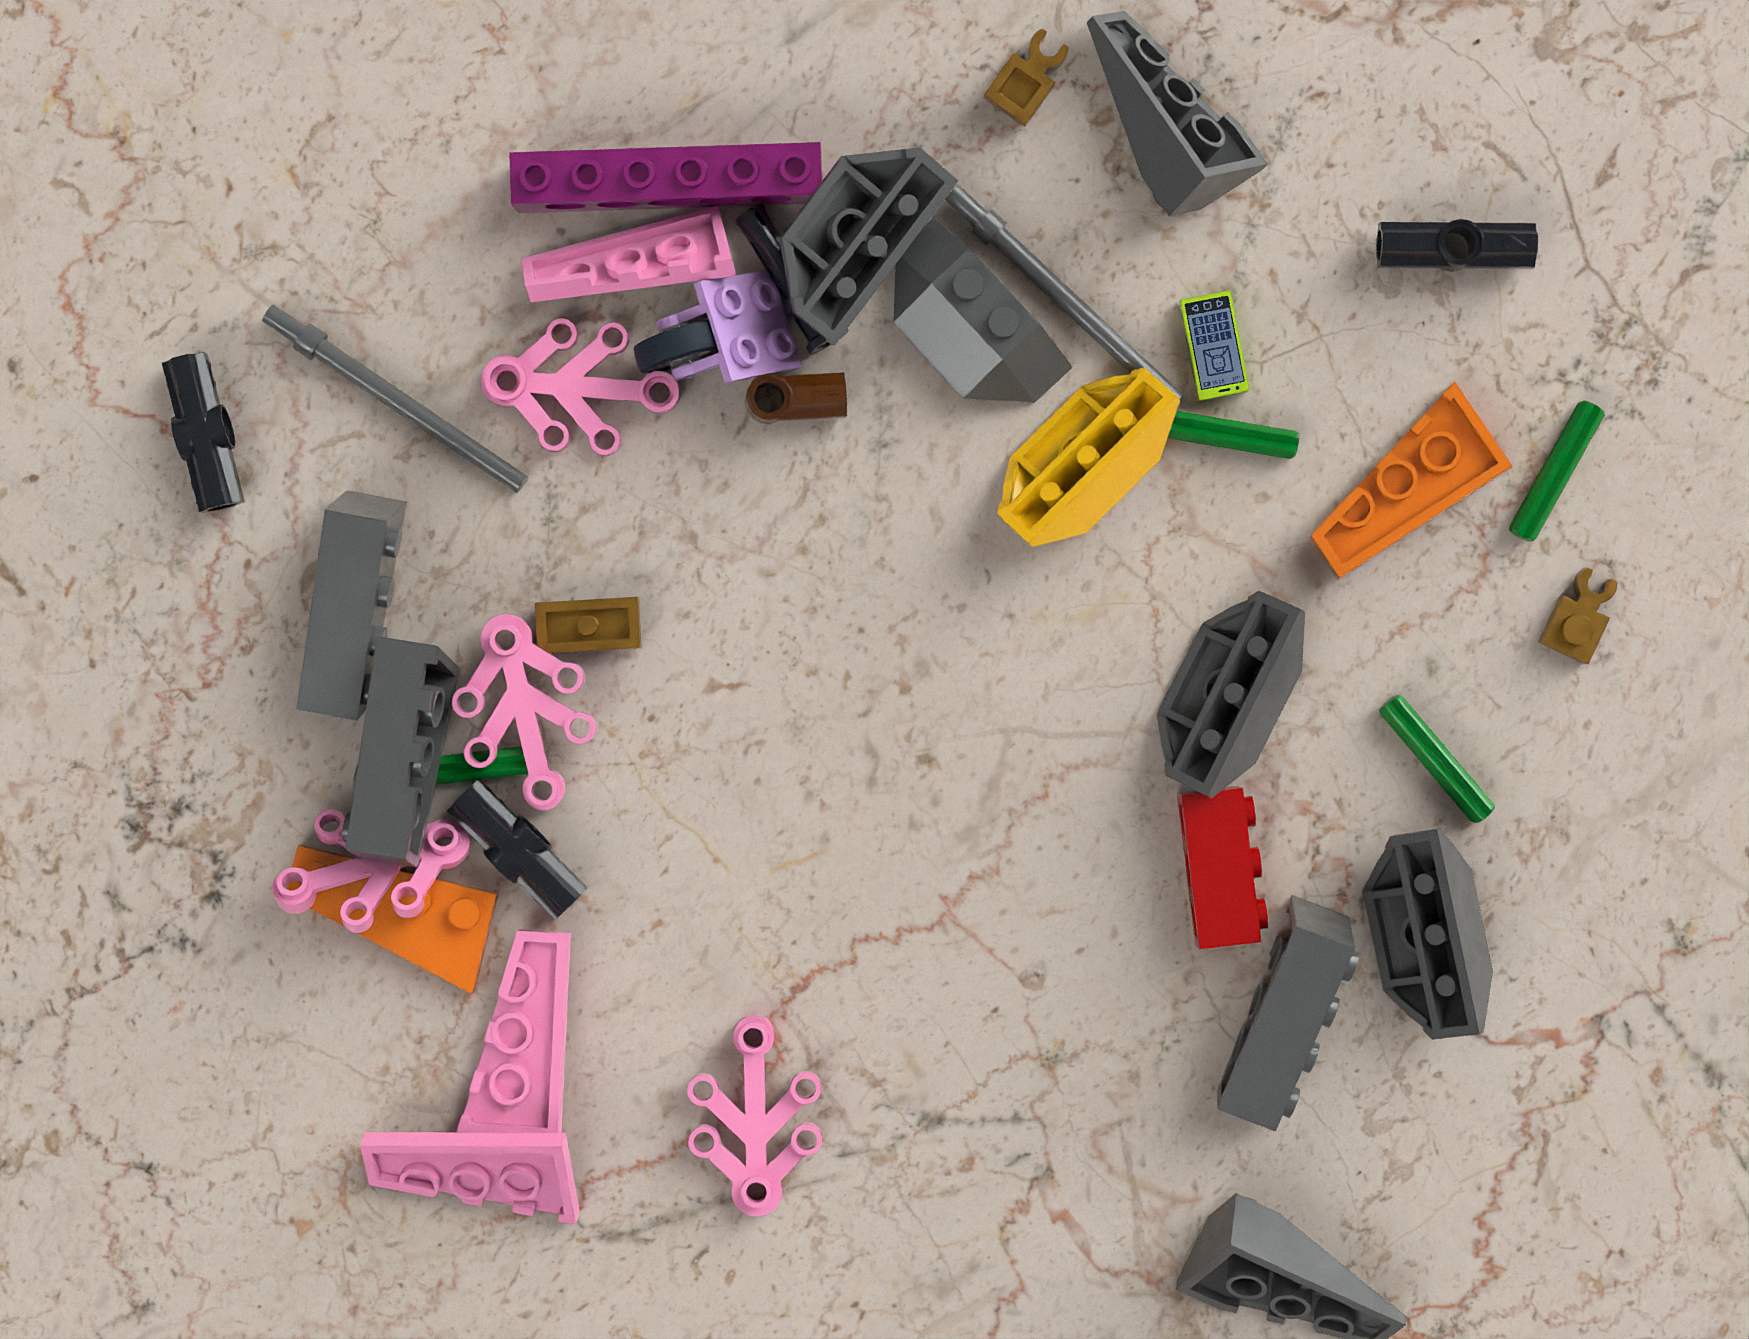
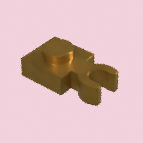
[983,29,1069,127]
[1538,567,1617,664]

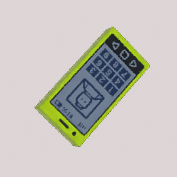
[1179,290,1250,402]

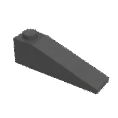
[1087,11,1268,217]
[1176,1193,1406,1339]

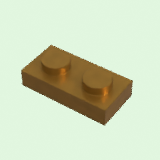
[535,597,642,653]

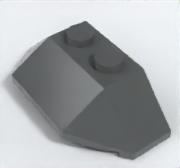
[779,148,958,345]
[893,218,1072,403]
[1157,591,1305,798]
[1362,828,1493,1040]

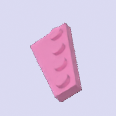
[521,205,736,303]
[456,929,571,1133]
[360,1132,580,1225]

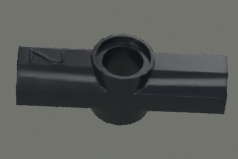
[1376,219,1538,272]
[162,352,245,513]
[447,780,588,920]

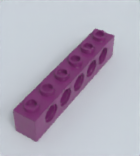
[509,142,823,213]

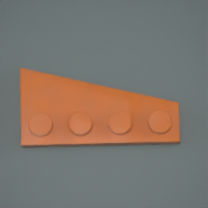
[1310,382,1513,580]
[287,845,499,994]

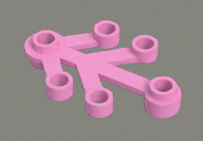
[481,318,681,456]
[452,614,597,810]
[273,809,471,933]
[687,1015,822,1217]

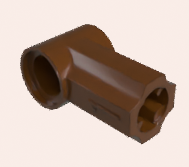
[745,372,847,424]

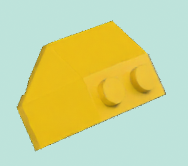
[997,367,1180,547]

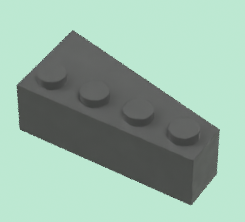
[297,490,407,721]
[342,636,460,868]
[1217,895,1360,1132]

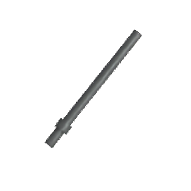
[945,184,1183,398]
[262,304,528,493]

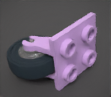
[633,270,802,384]

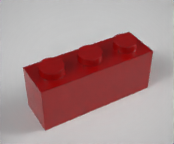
[1177,786,1268,949]

